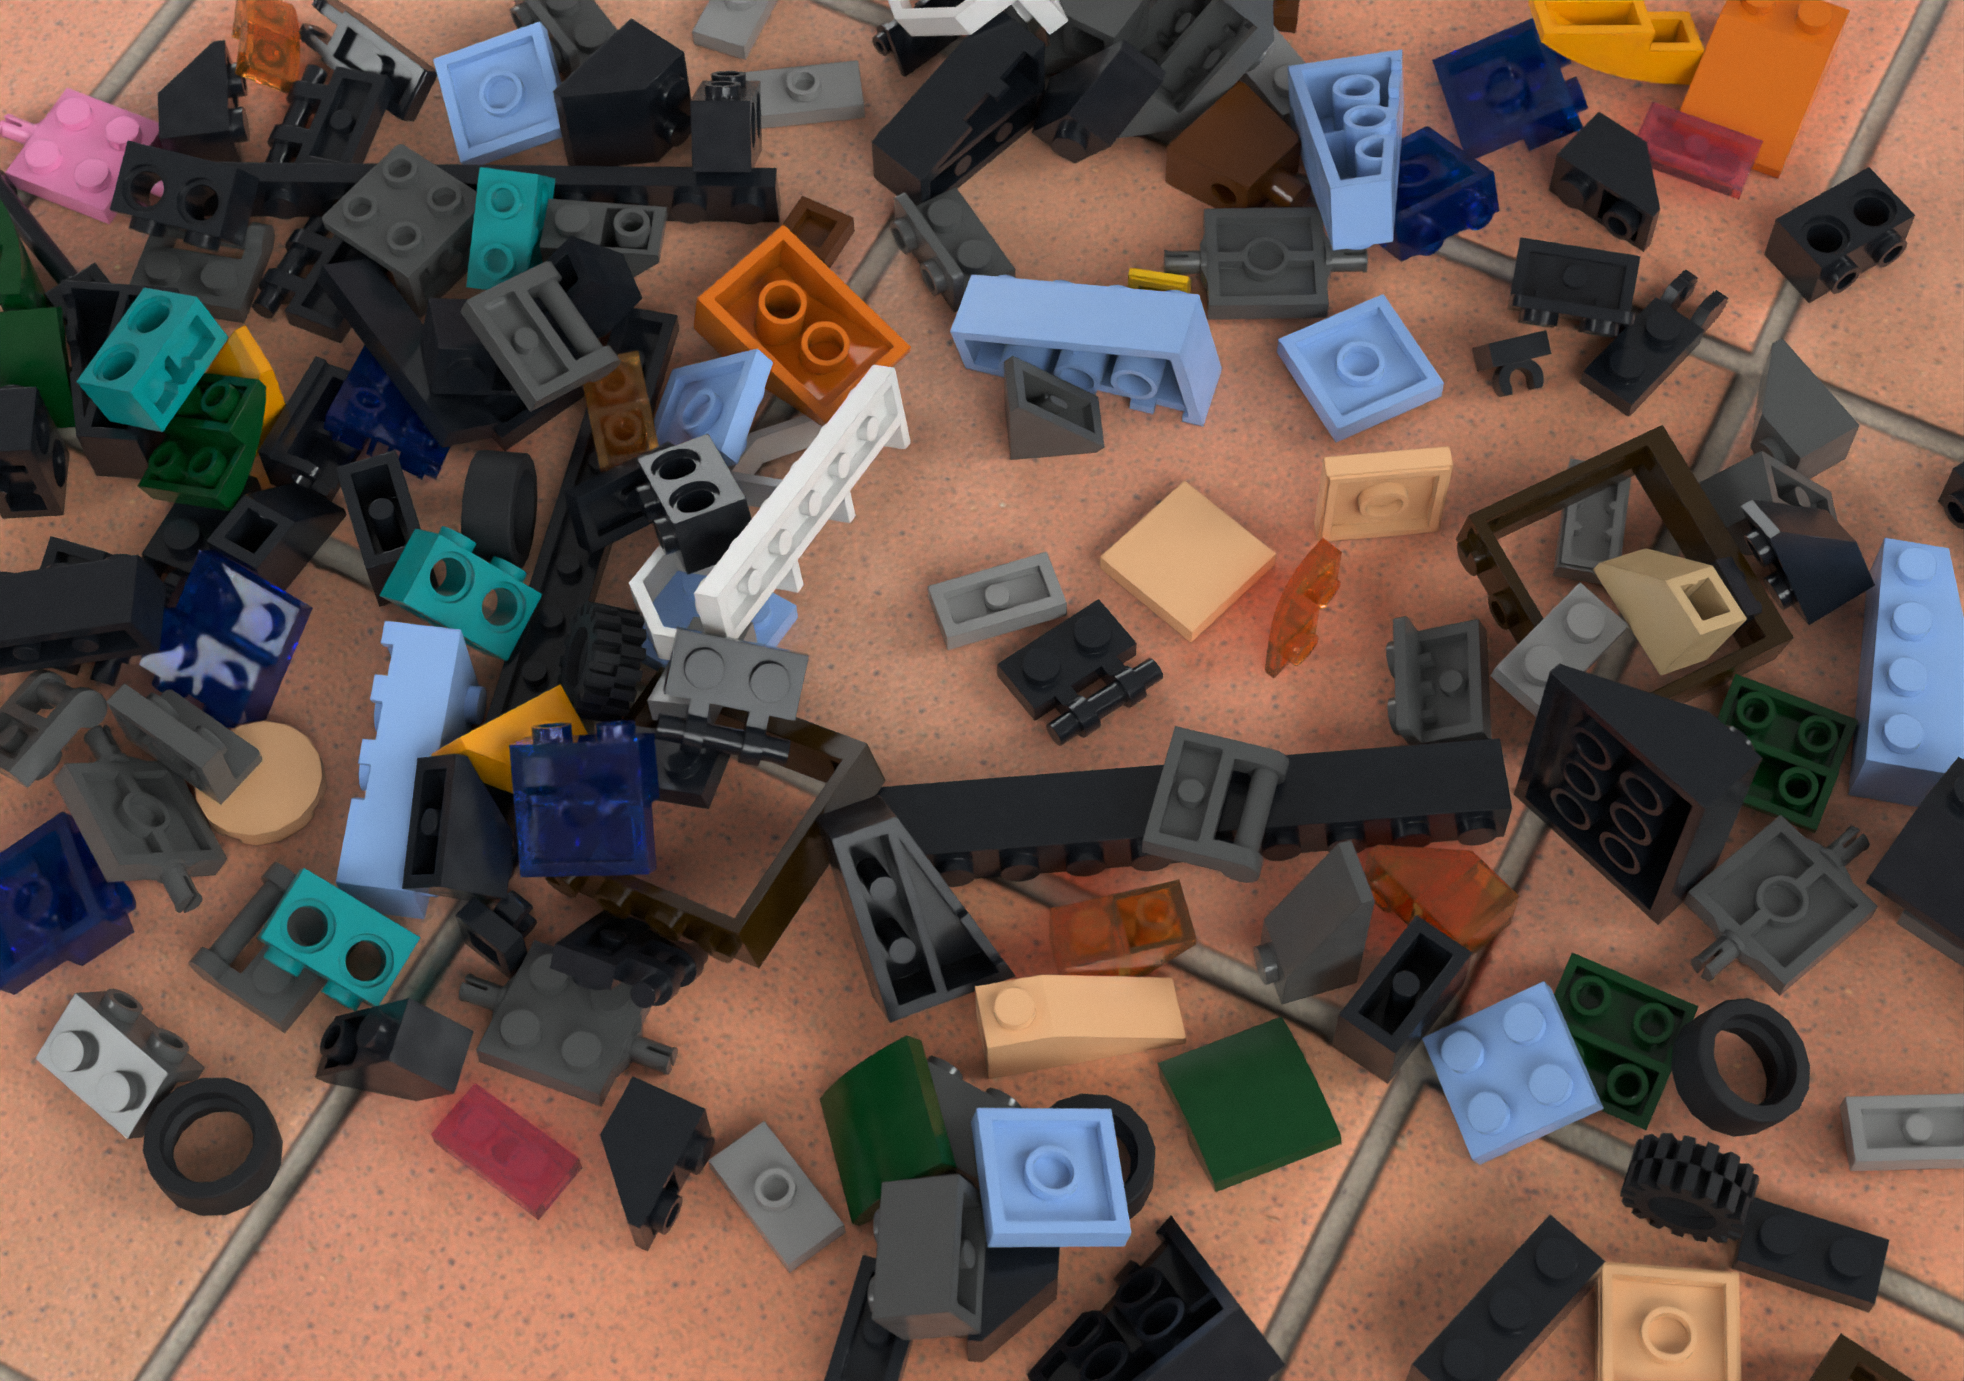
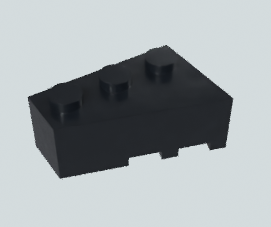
[872,11,1045,206]
[60,280,180,479]
[815,795,1015,1023]

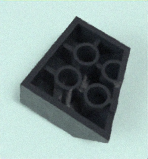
[1026,1216,1286,1381]

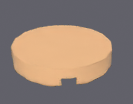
[195,721,327,845]

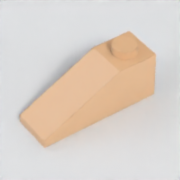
[975,975,1186,1079]

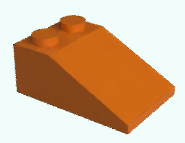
[1669,0,1850,179]
[693,224,911,426]

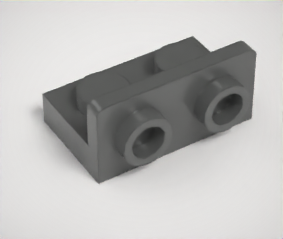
[510,0,618,79]
[890,187,1015,313]
[106,683,262,805]

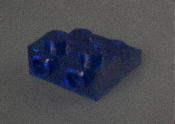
[1432,18,1589,161]
[1379,125,1500,262]
[139,550,313,728]
[509,720,660,877]
[0,811,136,995]

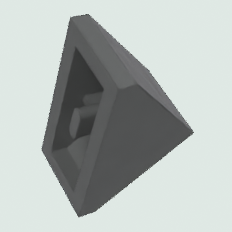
[1004,356,1105,460]

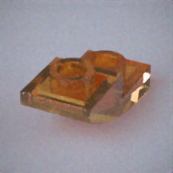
[232,0,300,94]
[583,351,659,472]
[1265,538,1342,678]

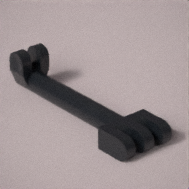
[0,169,111,326]

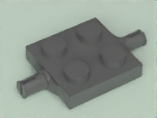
[1164,207,1368,320]
[53,725,227,913]
[1684,815,1878,996]
[459,940,678,1107]

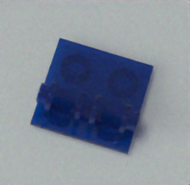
[323,345,451,480]

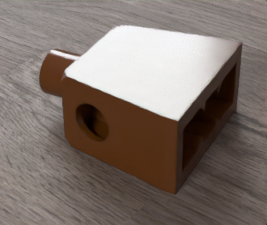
[1165,80,1312,209]

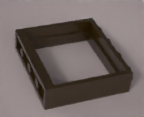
[1456,425,1794,704]
[531,667,886,969]

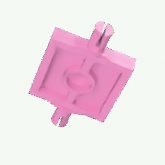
[0,88,164,225]

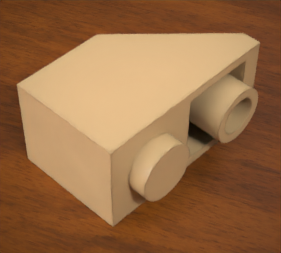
[1593,548,1747,676]

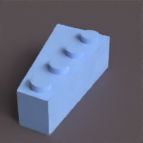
[1287,49,1404,250]
[950,274,1222,427]
[1848,538,1964,807]
[336,621,487,919]

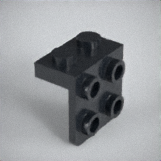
[1507,237,1641,338]

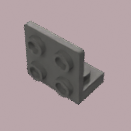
[322,144,477,319]

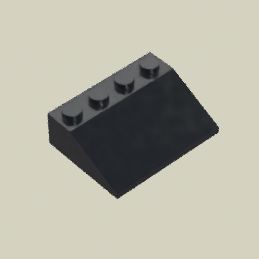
[1514,663,1762,925]

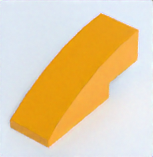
[1528,0,1704,85]

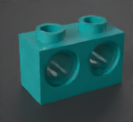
[466,167,555,290]
[76,287,229,432]
[379,526,543,661]
[256,868,421,1012]

